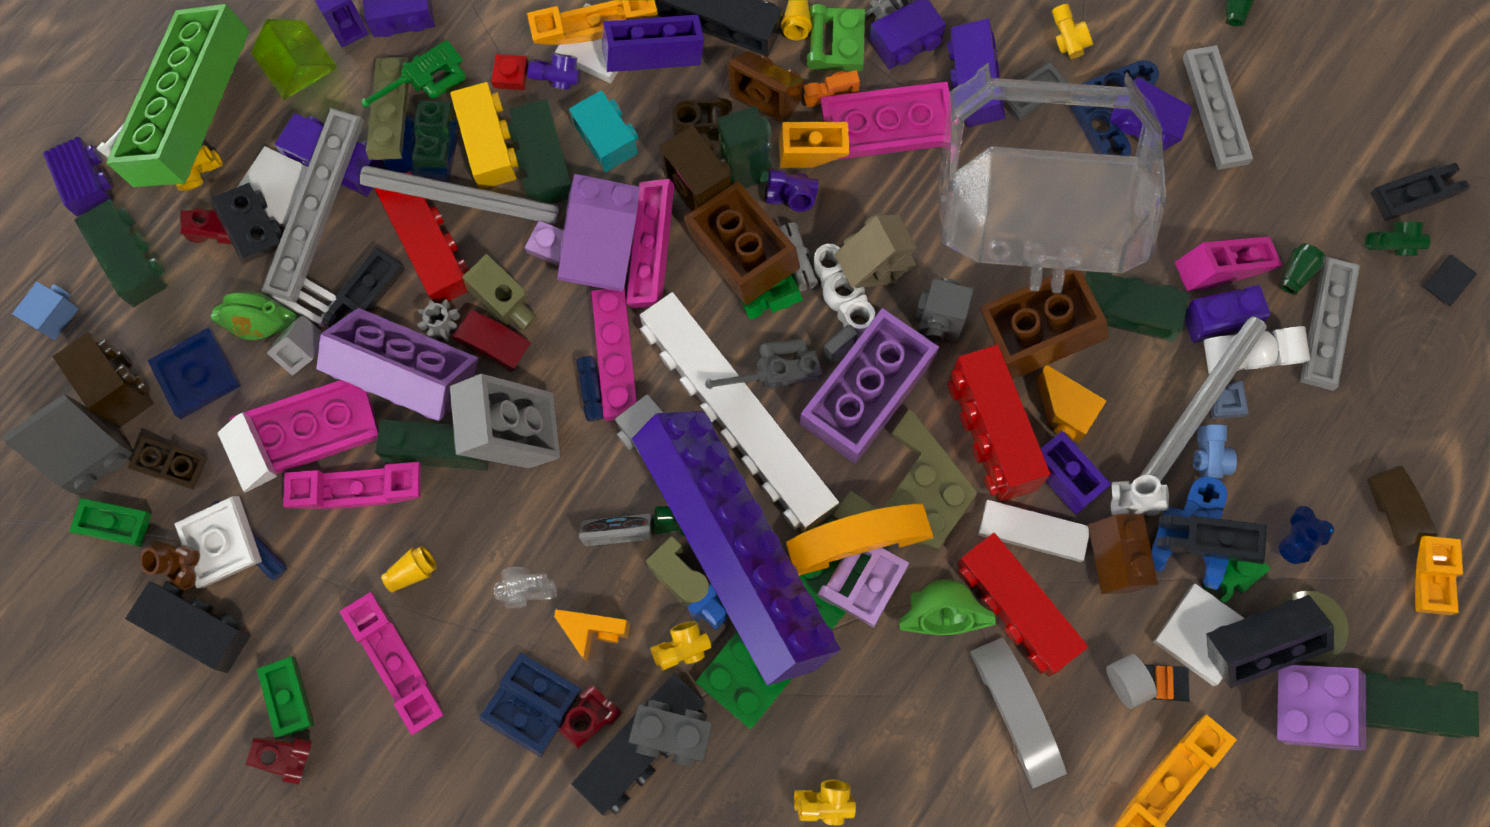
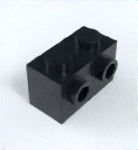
[211,183,283,265]

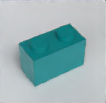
[569,90,639,173]

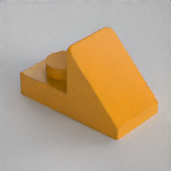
[554,609,630,661]

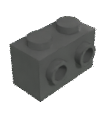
[914,278,974,344]
[628,700,714,768]

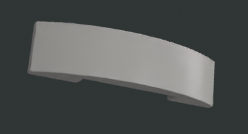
[970,637,1067,789]

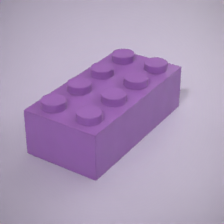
[316,308,478,421]
[800,308,939,465]

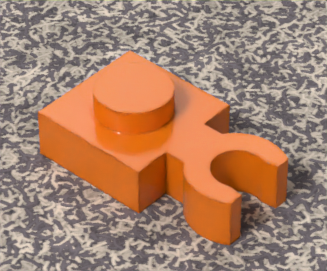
[803,70,860,107]

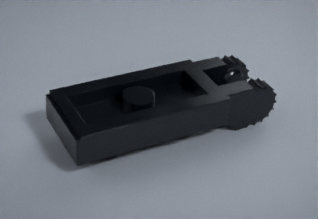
[1370,163,1470,221]
[322,247,406,327]
[1156,515,1267,564]

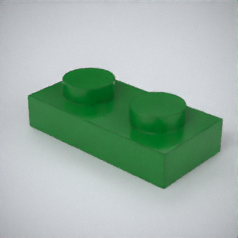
[69,498,152,547]
[256,656,315,739]

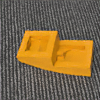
[1415,536,1463,615]

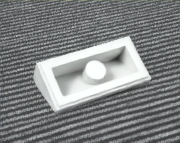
[218,412,277,493]

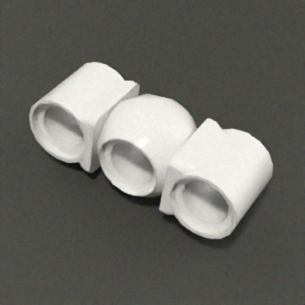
[813,244,875,340]
[1204,326,1310,374]

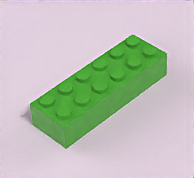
[106,4,250,187]

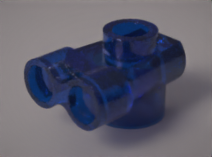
[1279,506,1334,564]

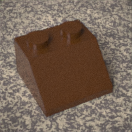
[728,51,804,124]

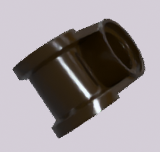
[672,98,734,141]

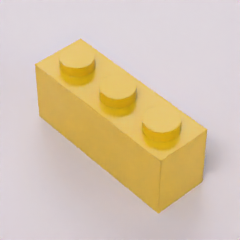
[450,82,519,190]

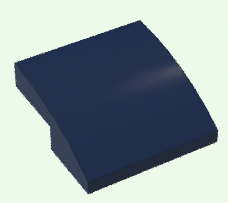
[479,652,581,758]

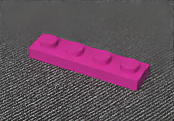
[626,179,674,308]
[591,288,637,421]

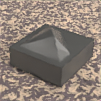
[823,325,858,365]

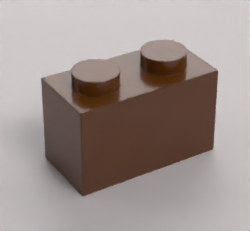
[1088,514,1158,594]

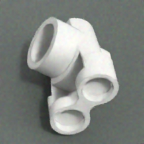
[1111,475,1169,516]

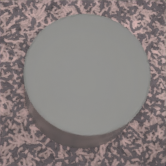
[1106,654,1157,709]

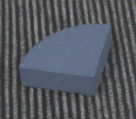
[1211,381,1249,419]

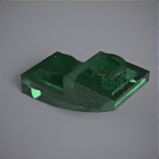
[412,101,452,168]

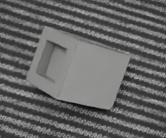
[267,315,322,376]

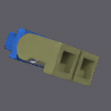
[645,536,729,631]

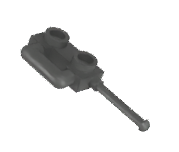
[705,338,823,389]

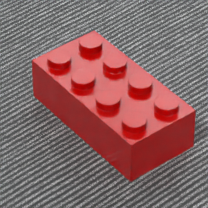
[947,344,1051,503]

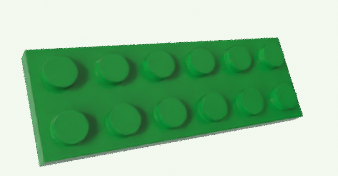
[695,518,871,730]

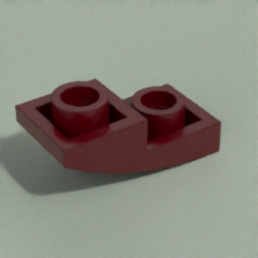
[452,310,531,372]

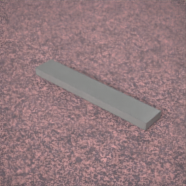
[261,108,364,303]

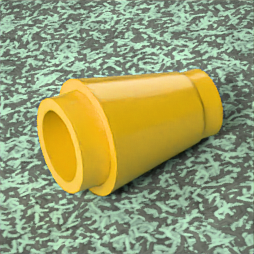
[781,0,812,41]
[381,545,437,593]

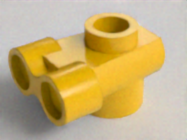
[1052,4,1094,59]
[176,145,223,191]
[650,620,711,670]
[794,780,856,826]

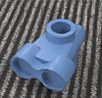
[1193,425,1237,479]

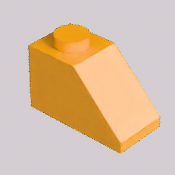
[779,122,849,168]
[1036,365,1106,443]

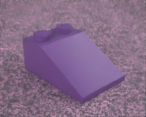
[557,174,640,292]

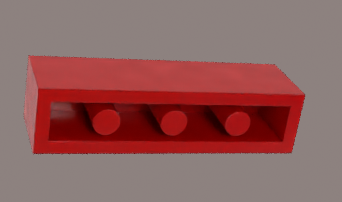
[374,171,469,304]
[957,532,1089,677]

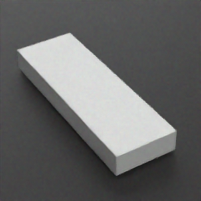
[978,500,1089,562]

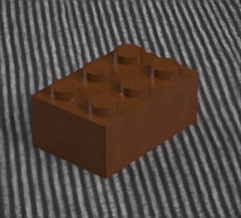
[684,181,800,305]
[980,264,1109,380]

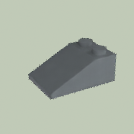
[2,394,134,495]

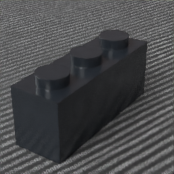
[125,581,251,673]
[1206,595,1334,688]

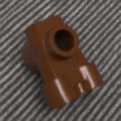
[140,541,200,590]

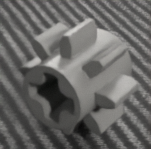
[417,300,461,342]

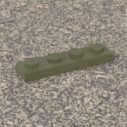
[366,57,410,160]

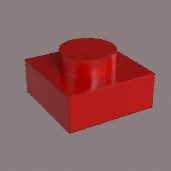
[491,54,529,91]

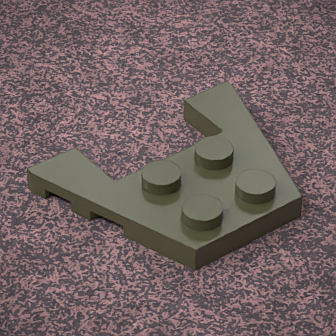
[832,409,978,551]

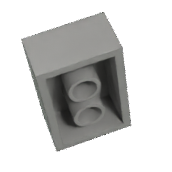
[450,374,560,468]

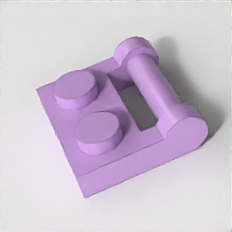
[817,548,909,628]

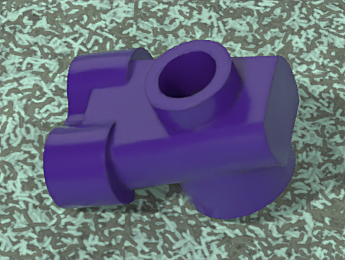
[528,53,581,90]
[764,169,818,212]

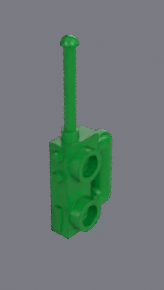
[361,40,466,108]

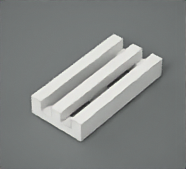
[267,278,336,328]

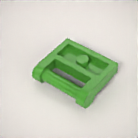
[806,4,865,71]

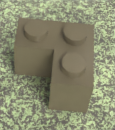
[834,213,917,288]

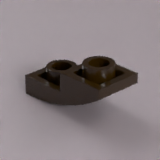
[128,436,208,490]
[1367,466,1437,548]

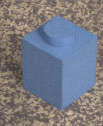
[12,282,79,341]

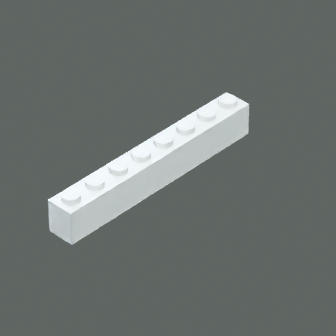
[639,292,839,533]

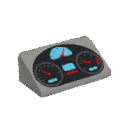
[579,514,653,546]

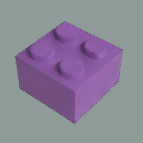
[1277,665,1366,751]

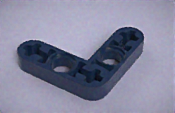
[1070,60,1159,169]

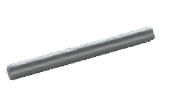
[360,166,559,224]
[1139,316,1267,482]

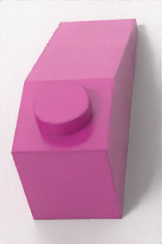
[1175,236,1283,292]

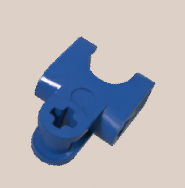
[1151,477,1229,590]

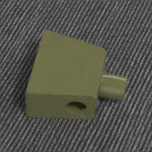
[462,254,538,331]

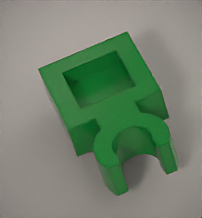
[740,275,803,320]
[1203,560,1271,603]

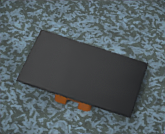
[1424,254,1477,306]
[1144,664,1190,702]

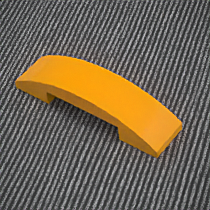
[527,0,658,45]
[786,504,934,576]
[1113,714,1237,827]

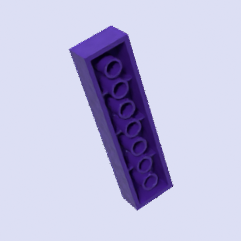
[632,411,841,686]

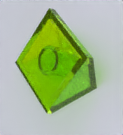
[251,19,338,100]

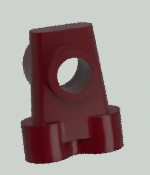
[180,208,232,245]
[559,685,622,749]
[245,737,312,785]

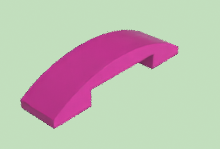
[283,462,421,509]
[339,592,444,735]

